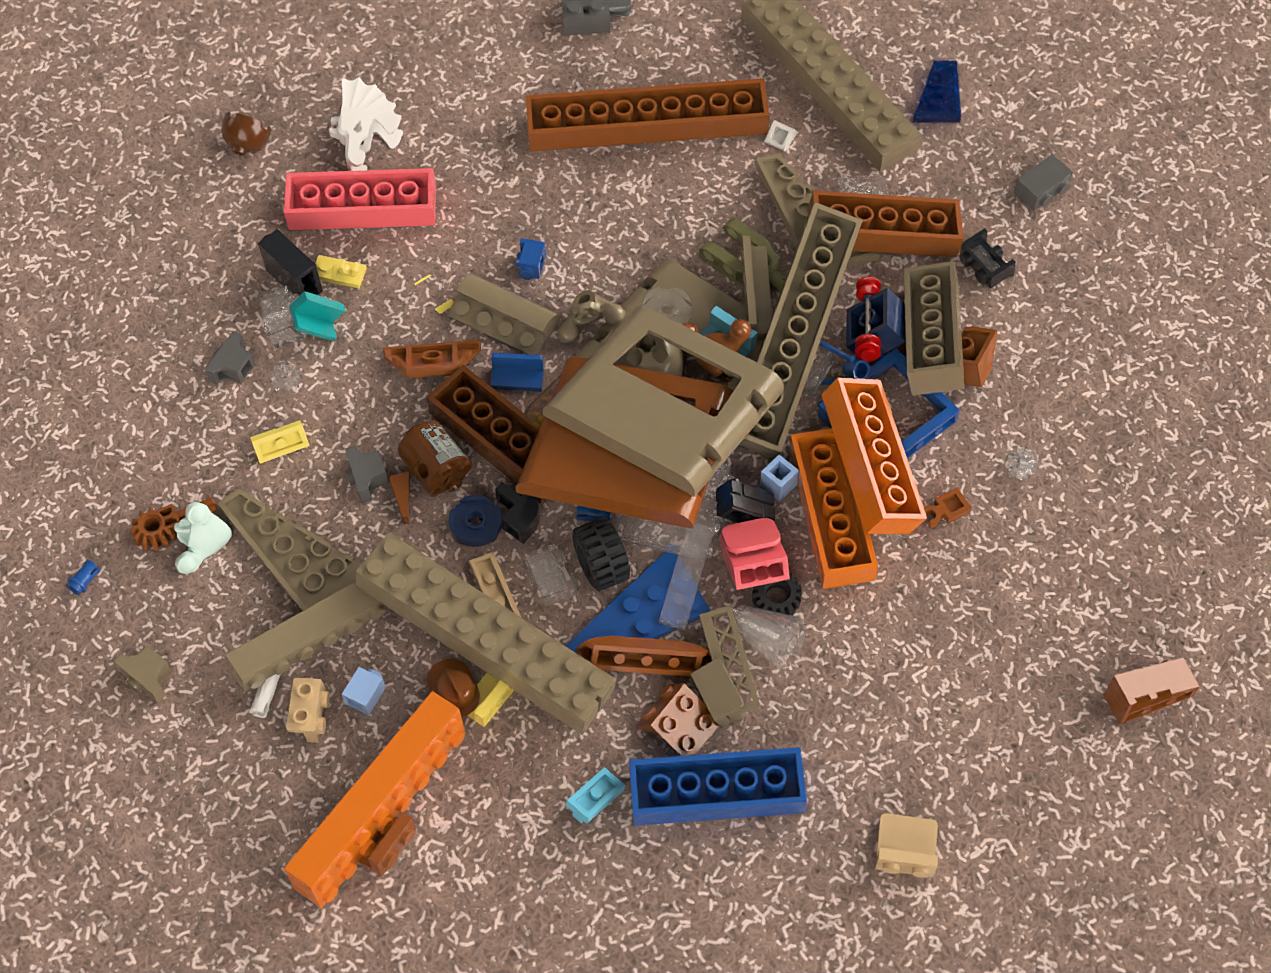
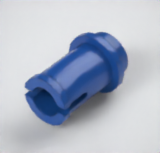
[577,506,611,521]
[66,560,100,595]

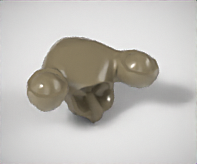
[557,290,626,343]

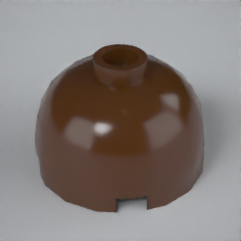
[221,112,272,156]

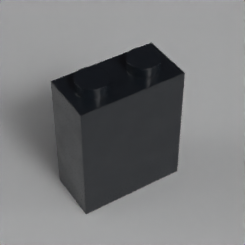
[258,229,323,299]

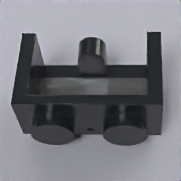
[959,228,1016,289]

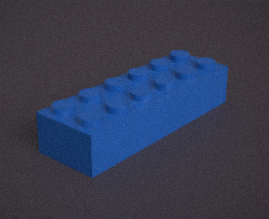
[629,747,807,826]

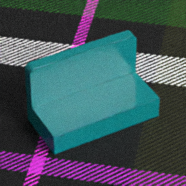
[289,292,346,341]

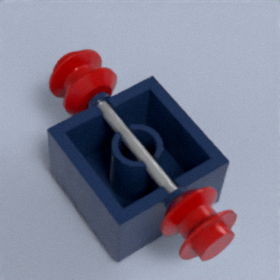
[846,276,906,362]

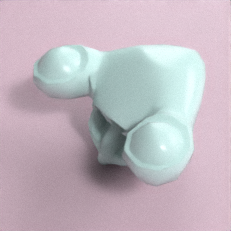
[174,502,232,574]

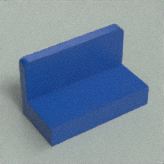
[490,353,544,392]

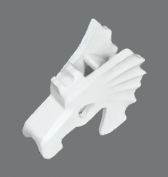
[330,77,403,171]

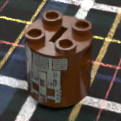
[397,421,473,497]

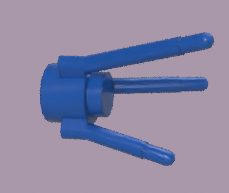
[819,340,870,385]

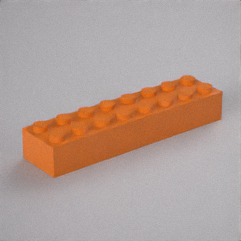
[284,691,465,909]

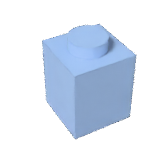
[760,455,799,502]
[342,667,386,715]

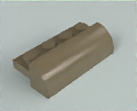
[447,274,561,355]

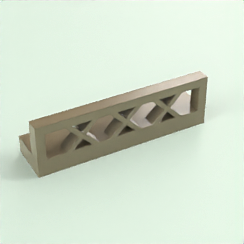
[741,236,772,339]
[700,605,761,722]

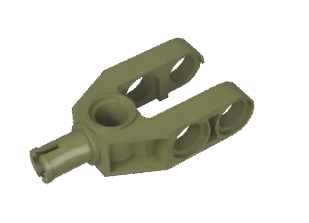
[699,218,786,291]

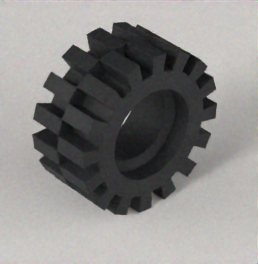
[752,572,802,621]

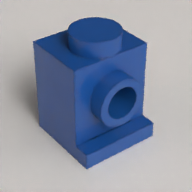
[516,238,546,280]

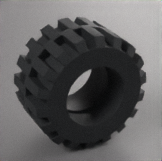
[572,517,630,592]

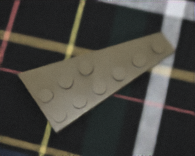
[754,153,880,268]
[217,489,361,612]

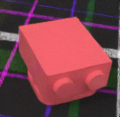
[720,518,790,590]

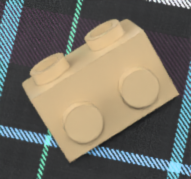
[286,678,330,743]

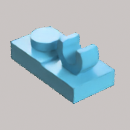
[565,767,625,824]

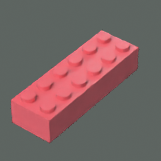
[284,168,436,230]

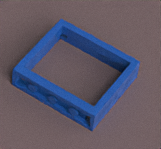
[818,348,960,459]

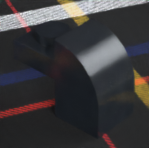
[495,482,540,544]

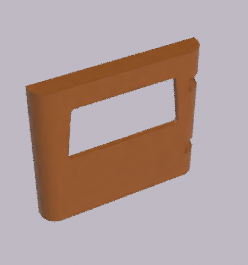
[516,357,733,529]

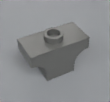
[204,331,255,385]
[345,446,389,503]

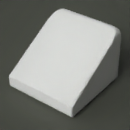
[764,120,798,152]

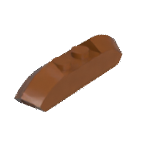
[575,636,712,676]

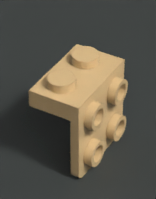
[875,813,938,878]

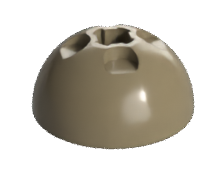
[614,334,684,376]

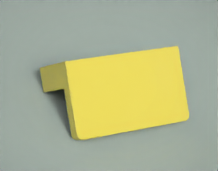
[467,673,514,727]

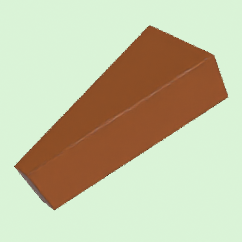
[389,470,411,524]

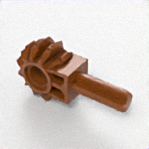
[130,498,218,553]

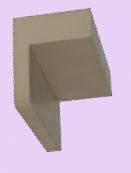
[691,658,744,727]

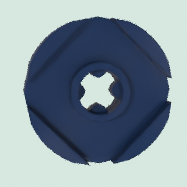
[449,495,502,547]

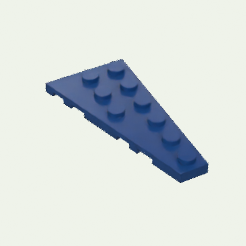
[566,546,711,653]

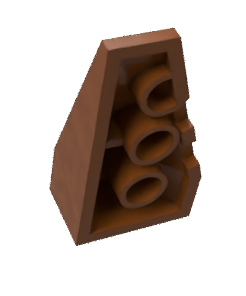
[886,326,997,387]

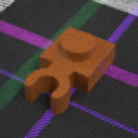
[924,487,972,528]

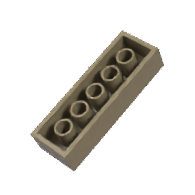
[904,261,965,396]

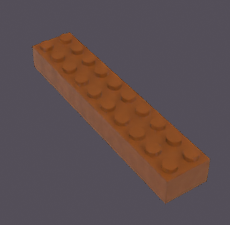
[526,78,770,152]

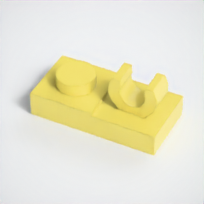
[315,255,367,289]
[250,420,310,463]

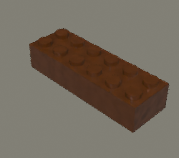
[427,365,547,505]

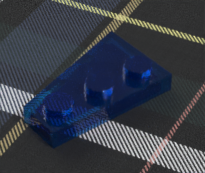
[912,61,961,123]

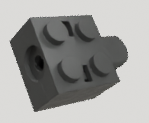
[562,0,632,36]

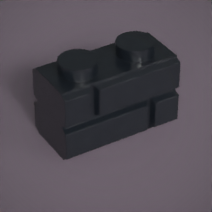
[715,479,776,523]

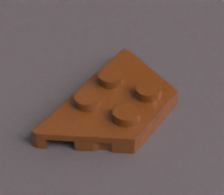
[383,340,481,379]

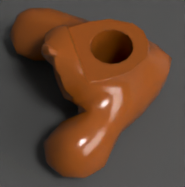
[682,319,752,378]

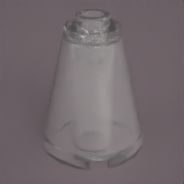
[728,605,807,670]

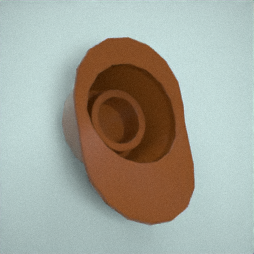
[427,659,480,717]

